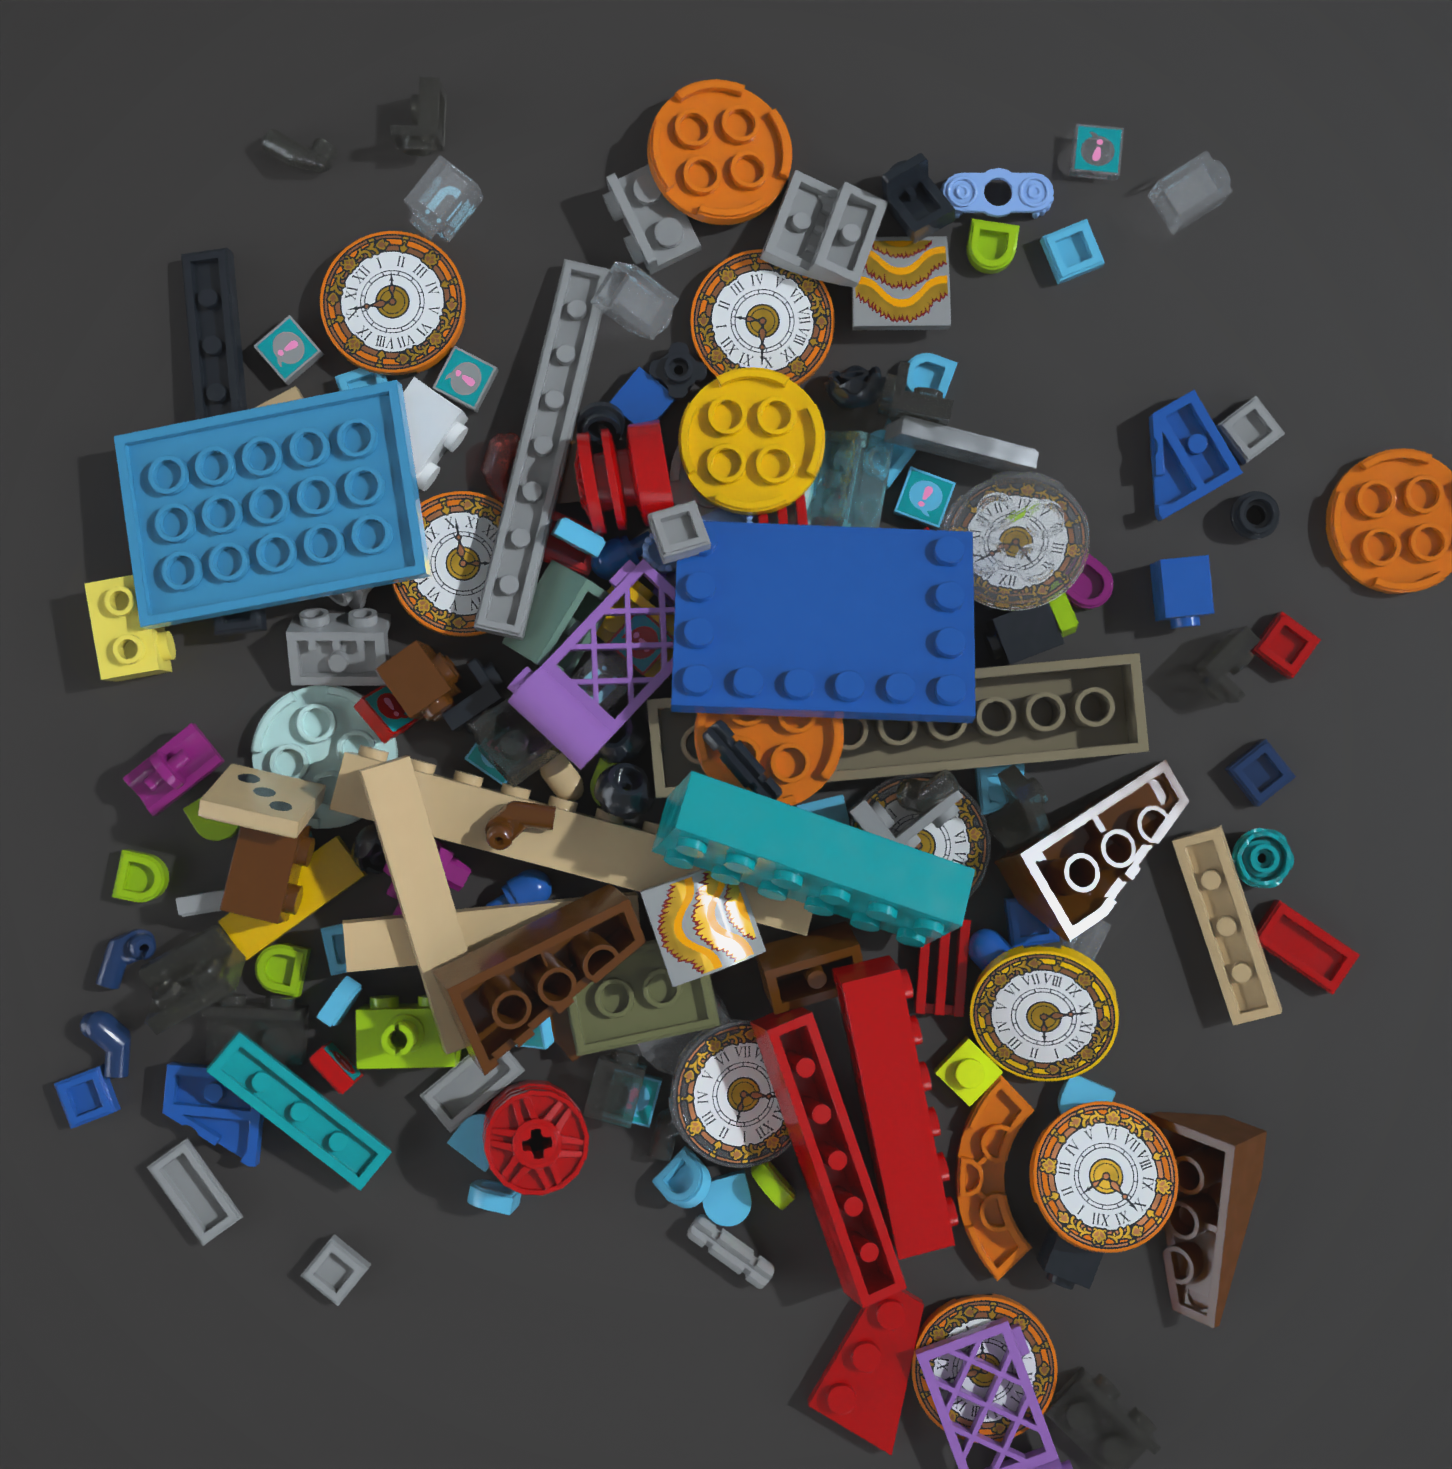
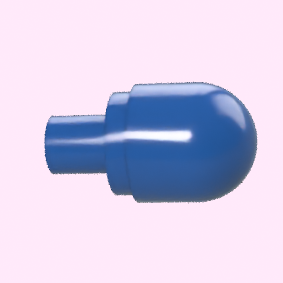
[591,531,650,580]
[486,869,552,906]
[968,929,1013,971]

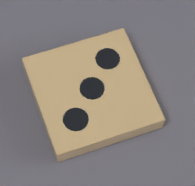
[198,764,326,839]

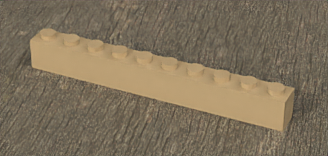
[329,745,813,936]

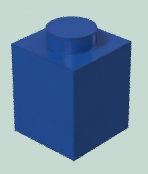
[1150,555,1215,629]

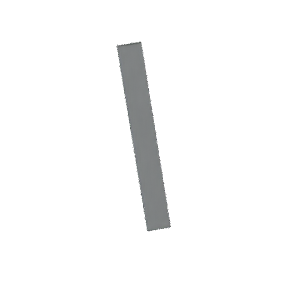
[474,259,612,641]

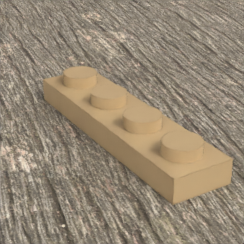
[1172,825,1282,1026]

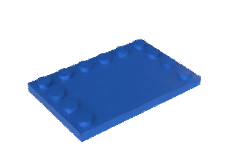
[671,521,976,723]

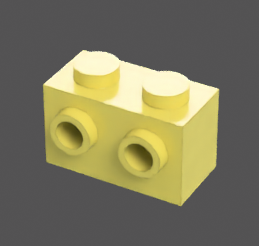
[84,575,176,682]

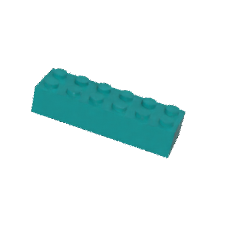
[651,771,975,947]

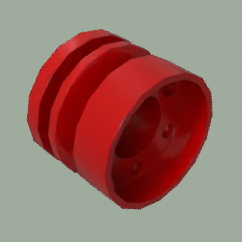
[574,419,674,535]
[482,1079,589,1196]

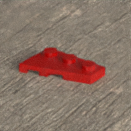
[807,1289,924,1456]

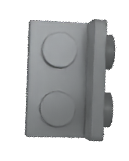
[602,164,701,275]
[286,608,391,686]

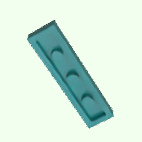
[206,1030,392,1191]

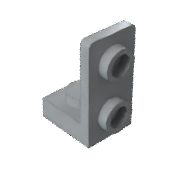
[847,788,964,848]

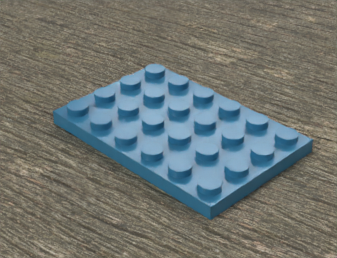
[114,380,432,630]

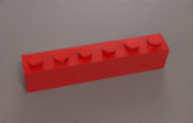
[832,955,959,1260]
[750,1007,907,1308]

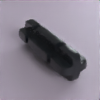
[702,720,782,800]

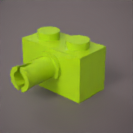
[356,995,462,1069]

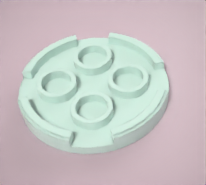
[251,685,398,829]

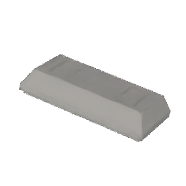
[420,1051,525,1133]
[147,1138,243,1246]

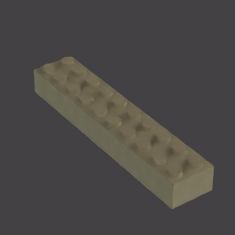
[647,653,1149,798]

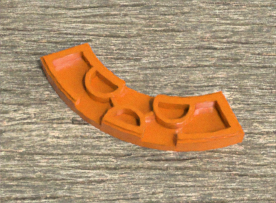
[955,1075,1034,1281]

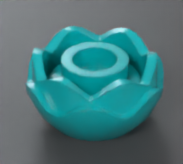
[1232,828,1294,888]

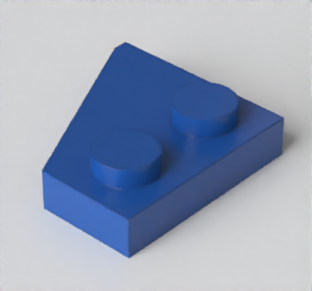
[1148,390,1243,522]
[162,1062,264,1167]

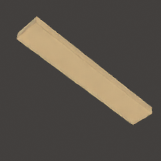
[359,755,468,1054]
[342,892,640,972]

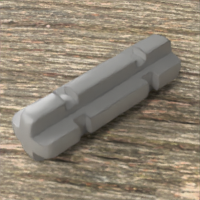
[687,1214,775,1289]

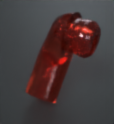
[481,432,520,504]

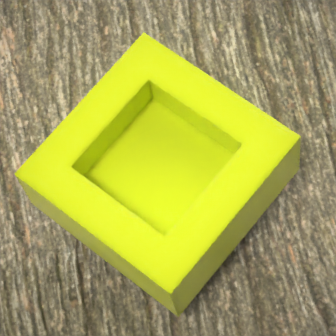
[933,1036,1003,1107]

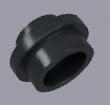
[577,402,625,449]
[1230,491,1280,540]

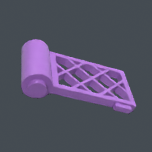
[507,559,676,770]
[915,1316,1073,1469]

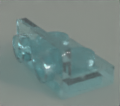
[807,431,894,528]

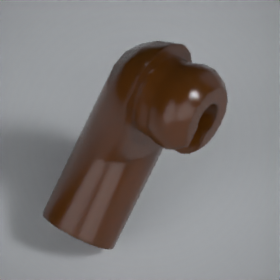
[485,801,556,850]

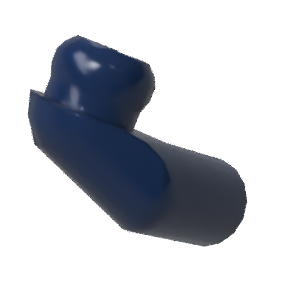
[95,929,156,989]
[80,1011,131,1078]

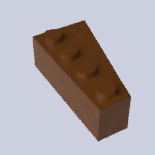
[432,884,646,1075]

